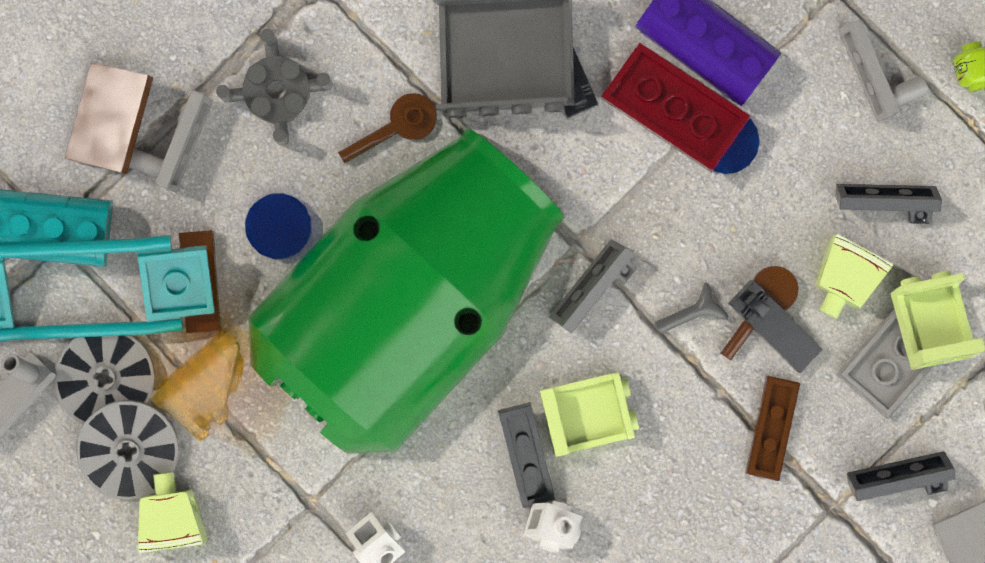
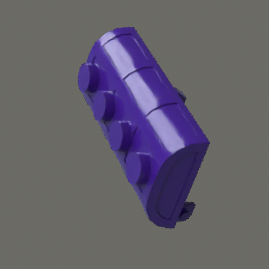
[635,0,782,107]

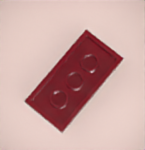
[601,42,750,173]

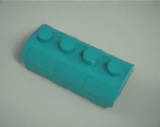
[0,189,113,267]

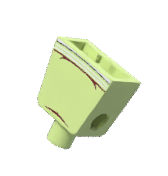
[815,234,893,319]
[138,472,208,553]

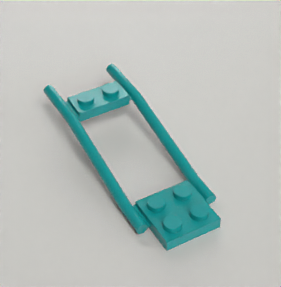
[0,235,215,342]

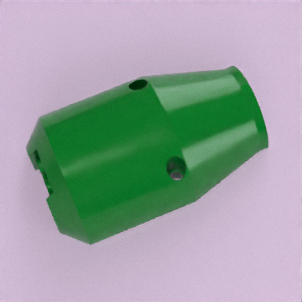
[248,128,565,454]

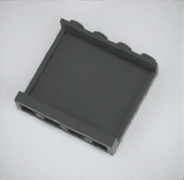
[433,0,575,118]

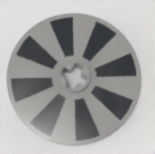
[54,335,155,425]
[76,400,179,500]

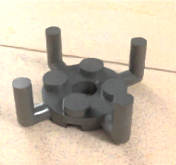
[216,29,333,146]

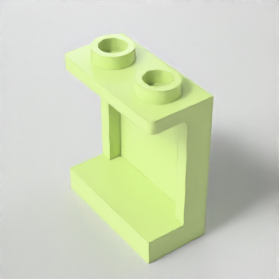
[890,271,985,370]
[539,372,639,457]

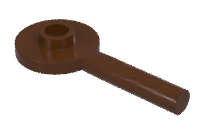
[338,93,437,164]
[720,266,799,361]

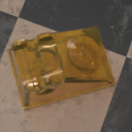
[150,323,244,441]

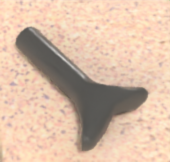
[655,282,728,334]

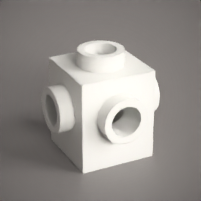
[523,501,582,553]
[345,512,405,563]

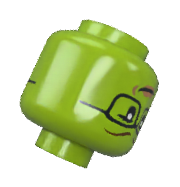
[953,41,985,93]

